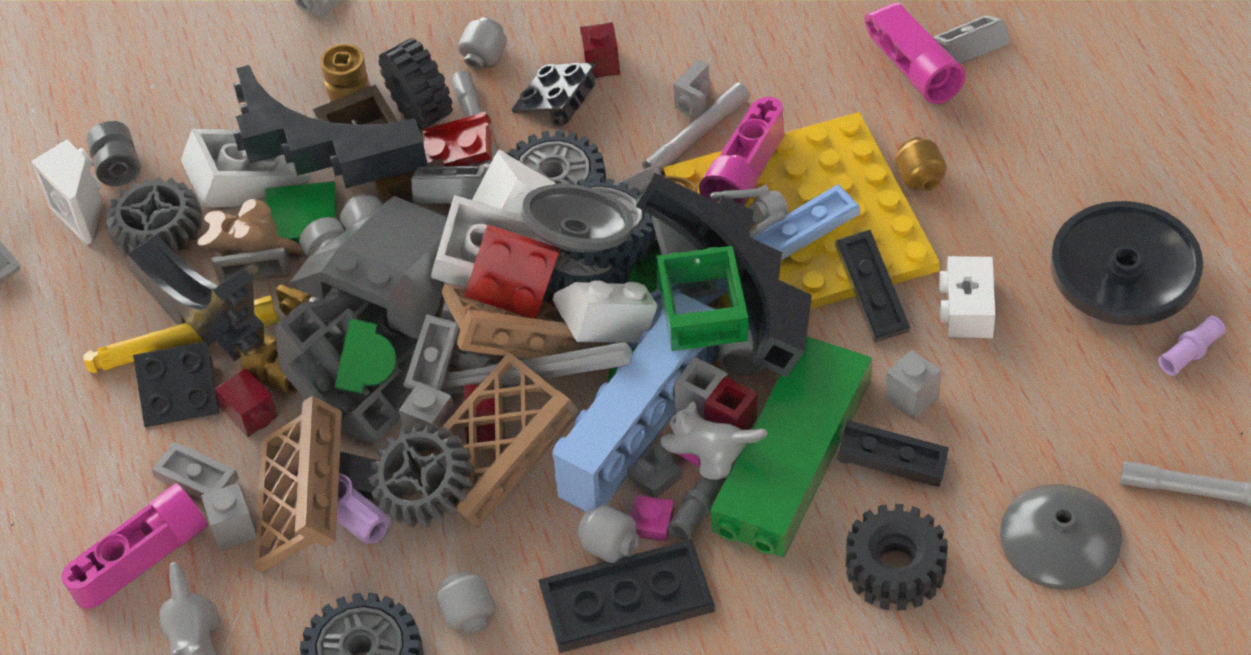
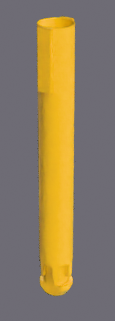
[83,295,279,373]

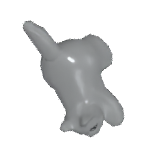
[660,401,767,480]
[160,562,220,655]

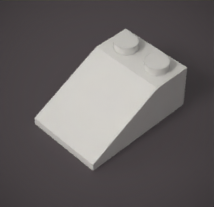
[181,129,310,208]
[430,195,554,286]

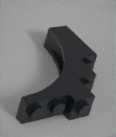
[233,65,428,189]
[636,172,812,377]
[127,234,265,362]

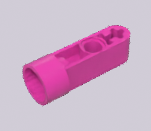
[864,2,966,104]
[699,97,785,206]
[61,483,208,609]

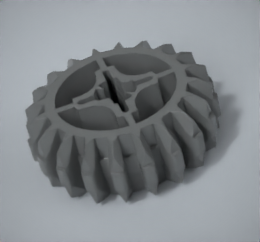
[106,176,202,257]
[368,422,475,528]

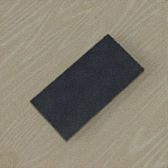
[538,539,715,653]

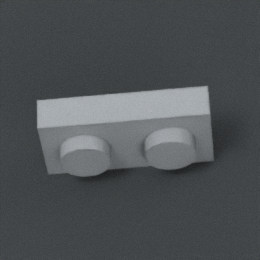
[152,442,239,500]

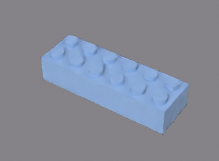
[552,293,719,512]

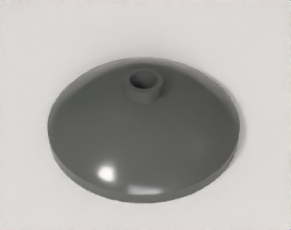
[521,184,634,253]
[1000,484,1122,589]

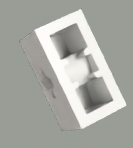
[939,256,995,338]

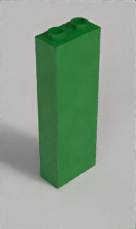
[710,336,872,557]

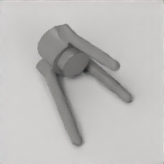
[710,185,788,238]

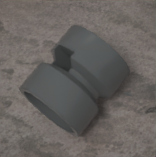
[86,121,141,186]

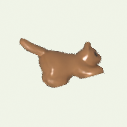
[198,199,304,256]

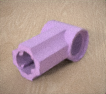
[337,474,391,545]

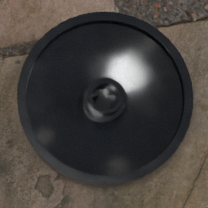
[1051,201,1203,325]

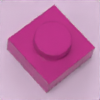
[631,495,675,542]

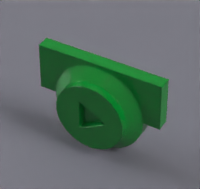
[334,318,396,394]

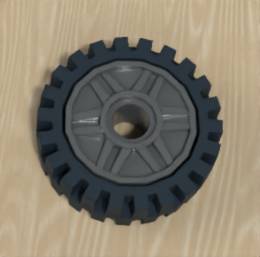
[300,593,424,655]

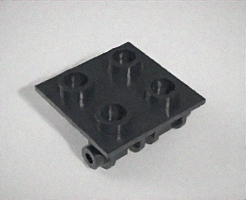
[511,62,596,126]
[133,341,219,428]

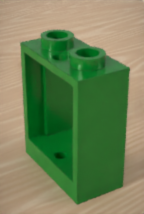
[657,246,748,351]

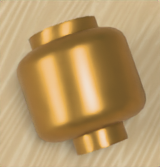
[894,137,947,191]

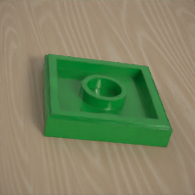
[265,181,337,245]

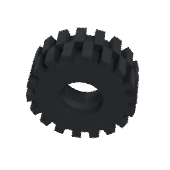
[378,38,453,130]
[845,504,948,611]

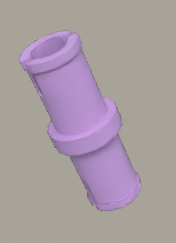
[1158,315,1226,376]

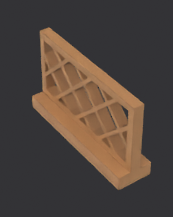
[441,283,609,359]
[419,352,580,529]
[253,396,342,573]

